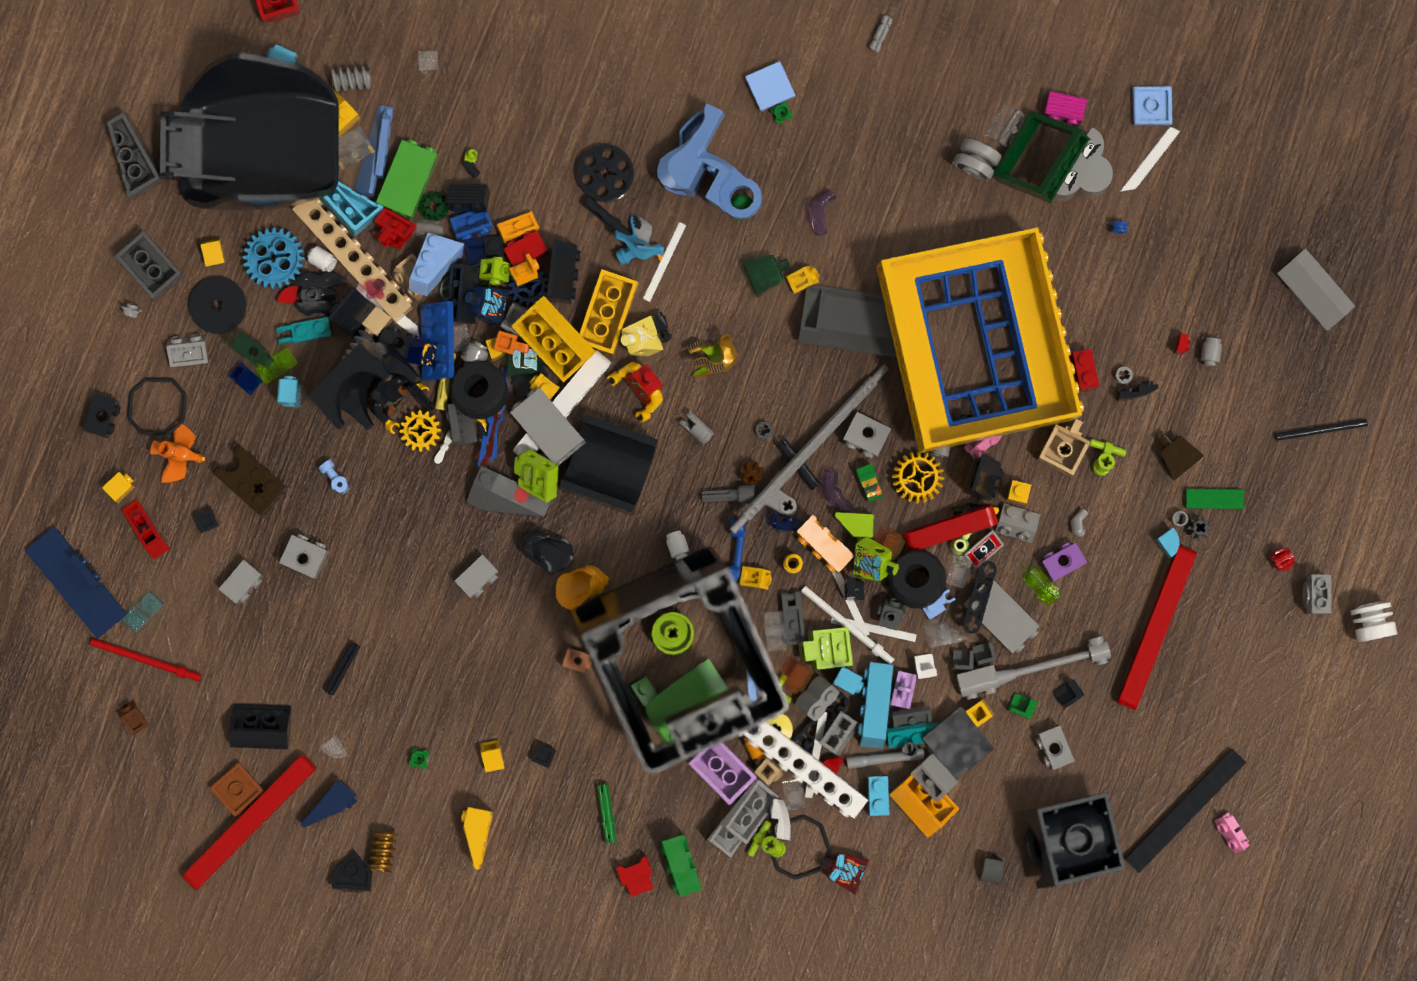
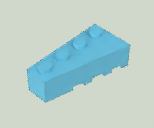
[858,662,893,749]

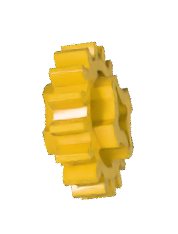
[400,410,442,452]

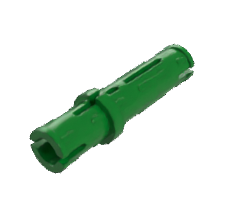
[597,784,617,844]

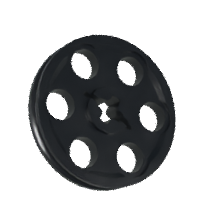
[577,144,634,202]

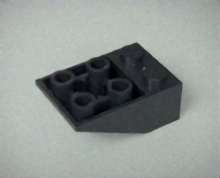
[330,287,375,339]

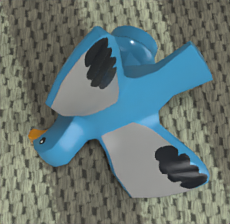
[614,214,664,265]

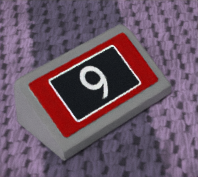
[963,530,1004,570]

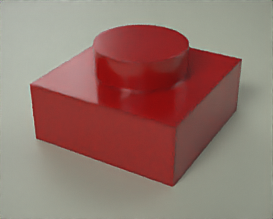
[1174,333,1191,356]

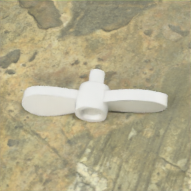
[434,432,452,464]

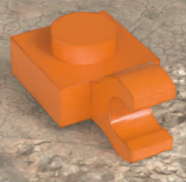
[494,331,530,355]

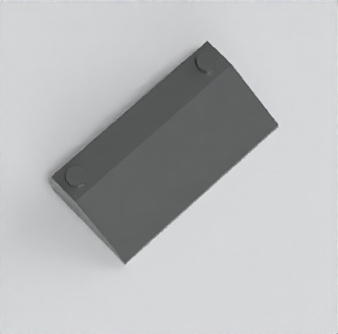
[798,285,897,358]

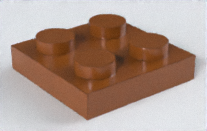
[210,762,265,817]

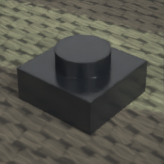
[484,236,505,257]
[194,508,219,534]
[531,743,556,768]

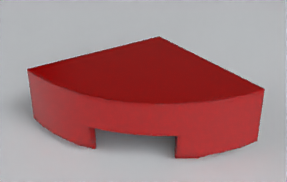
[277,286,299,305]
[821,756,845,774]

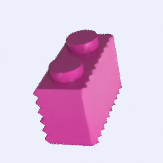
[1044,91,1087,126]

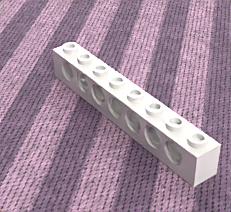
[739,722,868,818]

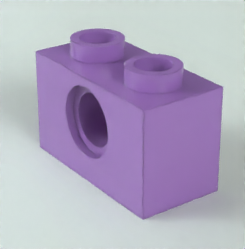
[1041,542,1087,582]

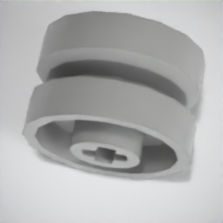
[952,138,1001,181]

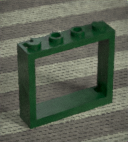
[993,111,1090,203]

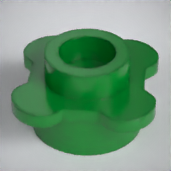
[771,102,793,124]
[409,748,430,769]

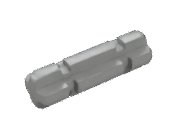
[870,15,892,52]

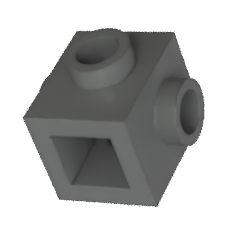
[877,598,906,631]

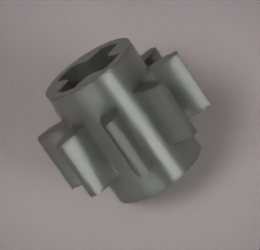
[1187,516,1212,541]

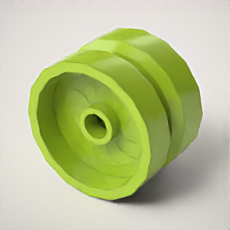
[652,612,694,655]

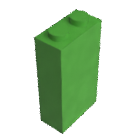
[376,139,439,220]

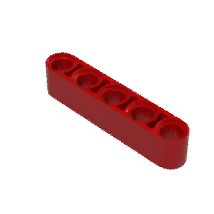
[903,504,998,551]

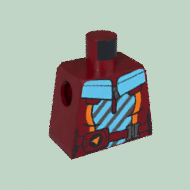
[820,853,869,895]

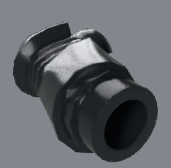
[652,311,672,343]

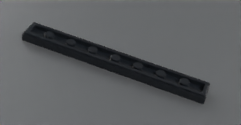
[1125,749,1246,873]

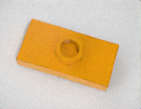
[496,211,539,243]

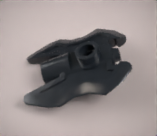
[294,272,346,317]

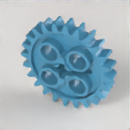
[242,227,305,290]

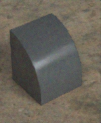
[980,858,1005,884]

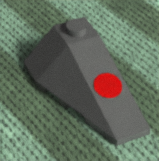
[467,466,552,517]

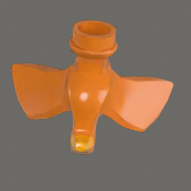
[150,421,205,483]

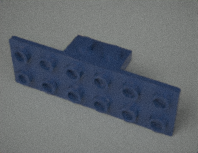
[25,527,127,638]

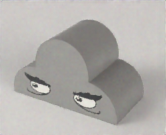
[1053,127,1113,202]

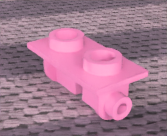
[963,435,1003,460]
[1214,812,1249,854]

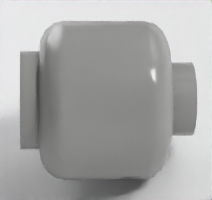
[461,340,489,365]

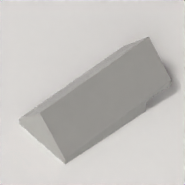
[1277,248,1355,332]
[706,779,779,858]

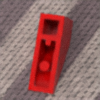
[122,499,170,560]

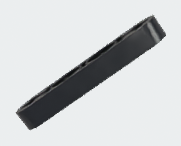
[963,561,997,634]
[793,694,849,751]

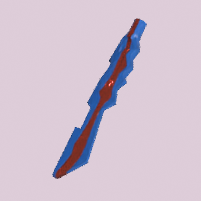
[478,367,509,467]

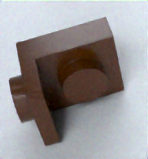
[118,701,149,736]

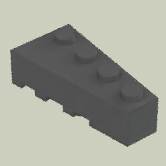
[107,113,166,200]

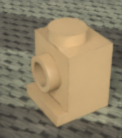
[755,757,784,785]

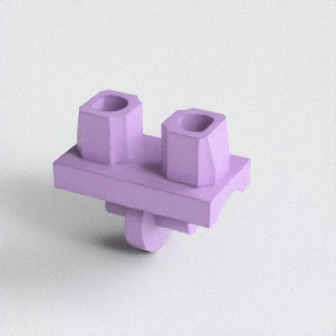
[891,671,917,709]

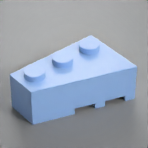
[409,233,464,296]

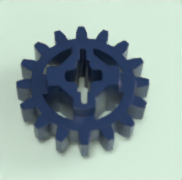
[508,269,549,307]

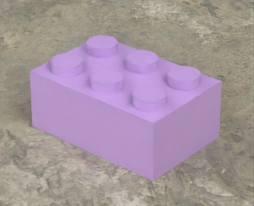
[689,743,757,805]

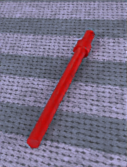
[90,638,202,682]

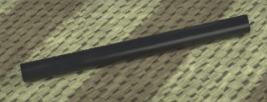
[1275,419,1368,441]

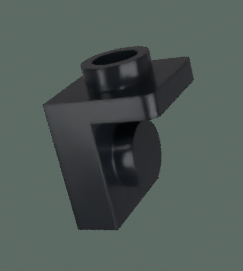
[844,578,864,600]

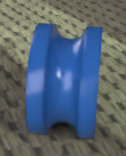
[1111,222,1128,234]

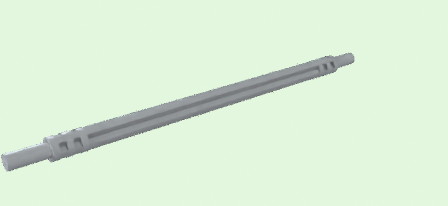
[729,364,889,534]

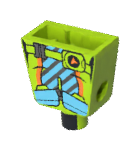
[853,537,899,581]

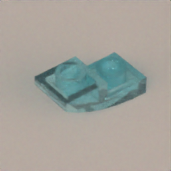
[122,591,165,633]

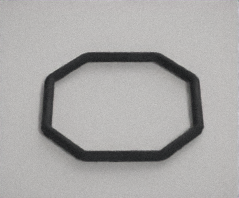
[127,378,187,436]
[771,815,832,879]

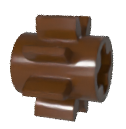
[739,461,763,484]

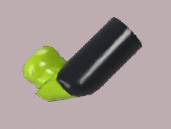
[463,149,481,179]

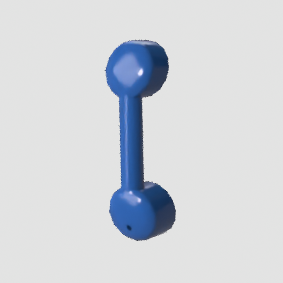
[728,517,745,583]

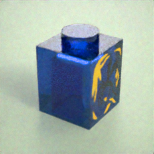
[407,337,437,367]

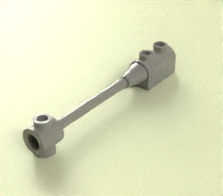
[955,636,1111,700]

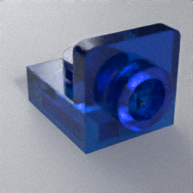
[771,512,800,533]

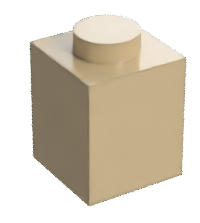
[362,306,393,338]

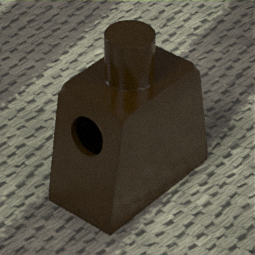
[1158,433,1204,481]

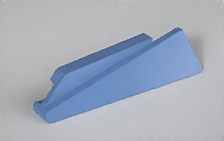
[353,106,393,197]

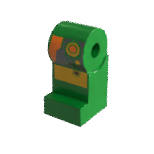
[855,464,883,503]

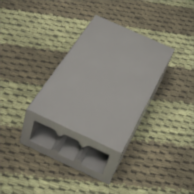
[510,388,586,466]
[962,579,1040,654]

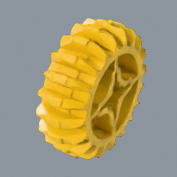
[892,451,944,503]

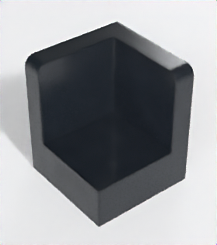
[1054,679,1085,709]

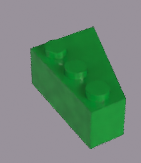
[660,834,702,897]

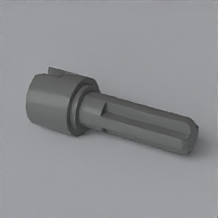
[702,484,756,504]

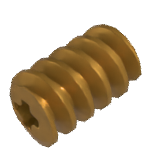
[368,831,398,872]

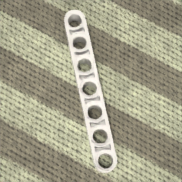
[513,350,612,455]

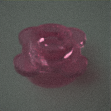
[366,280,385,299]

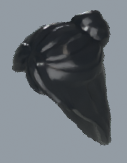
[521,529,574,574]

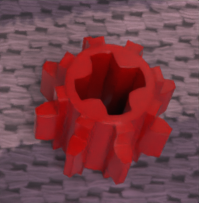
[1270,547,1296,571]

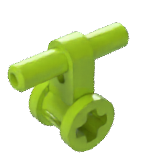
[1089,439,1127,476]
[747,820,786,858]

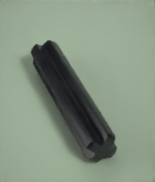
[325,642,360,695]

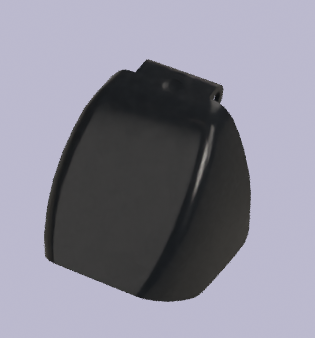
[159,53,339,210]

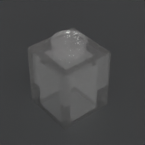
[946,555,972,588]

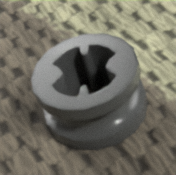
[756,422,773,440]

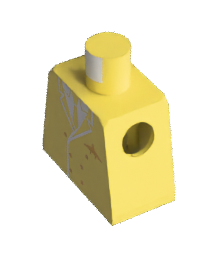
[621,316,663,356]

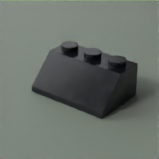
[547,240,581,304]
[229,704,292,749]

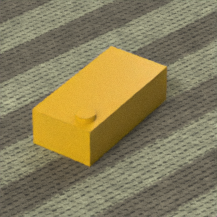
[579,269,639,355]
[511,296,596,383]

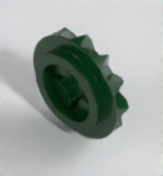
[419,192,449,222]

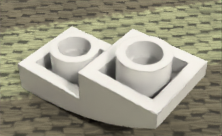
[770,799,791,840]

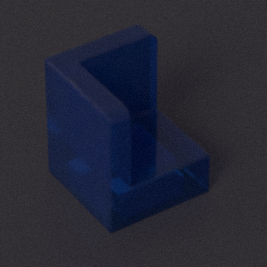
[463,236,486,265]

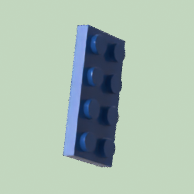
[421,301,454,382]

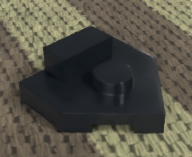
[332,851,373,893]

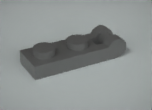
[781,590,805,646]

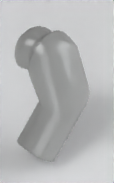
[1070,508,1089,537]

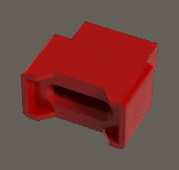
[616,856,654,897]

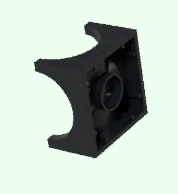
[308,342,421,430]

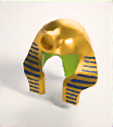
[687,334,738,378]

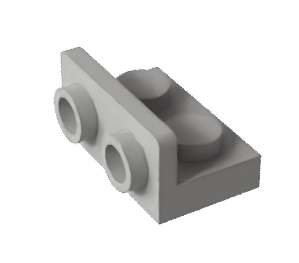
[166,334,209,367]

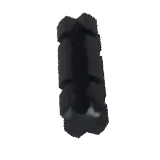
[407,382,435,413]

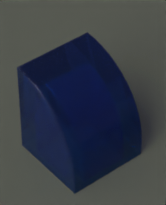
[229,362,263,395]

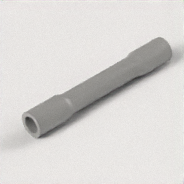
[846,748,925,769]

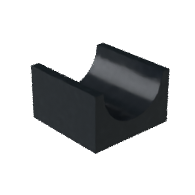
[559,414,659,516]
[1019,793,1126,888]

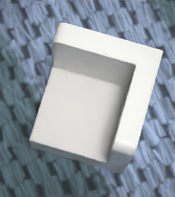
[913,654,937,679]

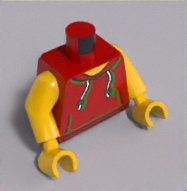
[607,362,663,423]

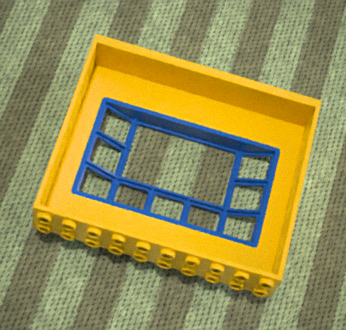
[876,228,1084,453]

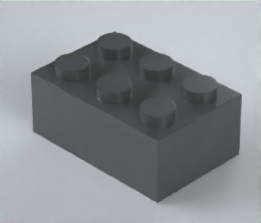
[115,231,185,302]

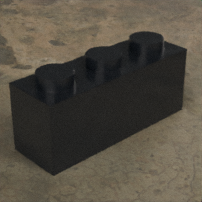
[448,264,480,324]

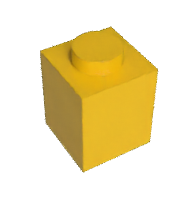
[102,472,135,503]
[1006,480,1031,505]

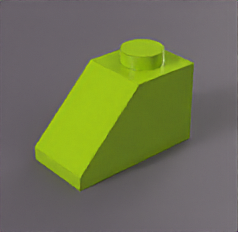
[835,512,874,542]

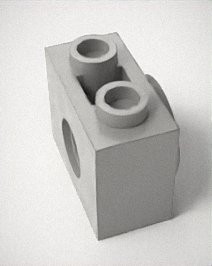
[843,412,891,459]
[279,534,329,579]
[1303,575,1331,615]

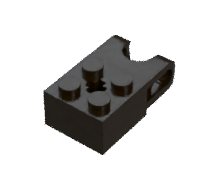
[213,445,288,517]

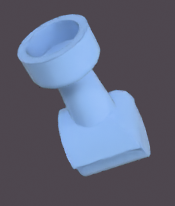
[318,459,349,494]

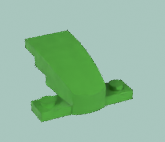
[629,659,728,743]

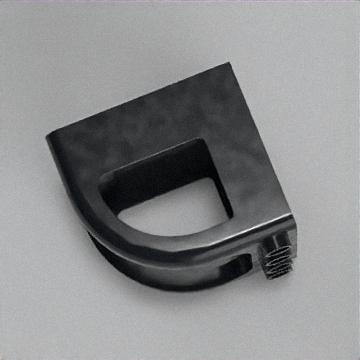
[571,546,788,773]

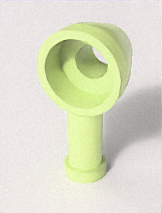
[950,533,971,555]

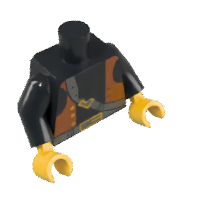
[371,374,429,434]

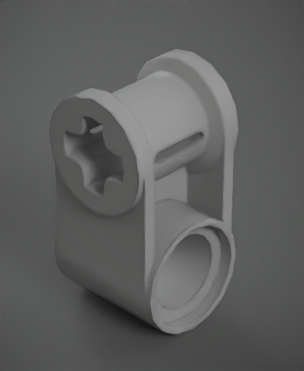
[765,490,797,516]

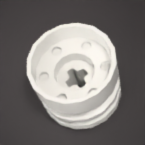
[1351,602,1398,643]

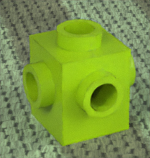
[479,257,510,286]

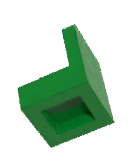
[1008,693,1038,720]

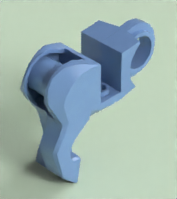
[657,103,763,220]

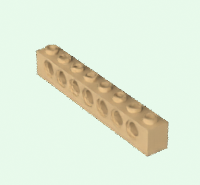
[292,199,413,323]

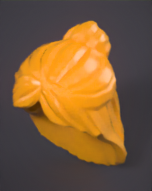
[556,565,609,610]

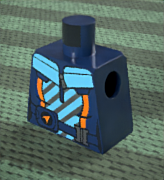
[465,287,509,326]

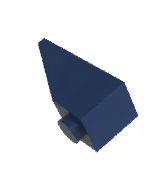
[301,780,357,827]

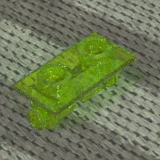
[1024,567,1061,606]

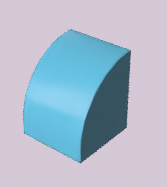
[1156,528,1179,558]

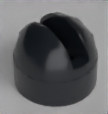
[902,741,918,758]

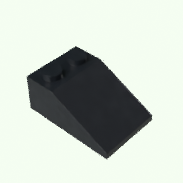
[967,453,1004,501]

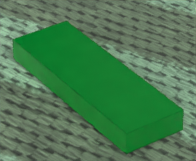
[1186,489,1244,509]

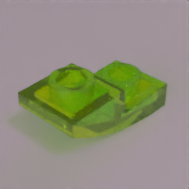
[254,347,298,386]

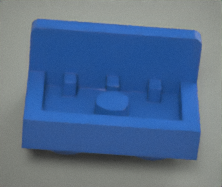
[450,211,494,242]

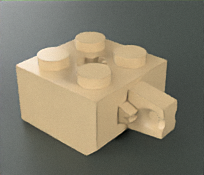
[1037,419,1090,477]

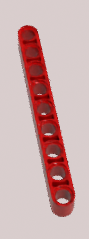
[1117,545,1197,711]
[182,754,317,891]

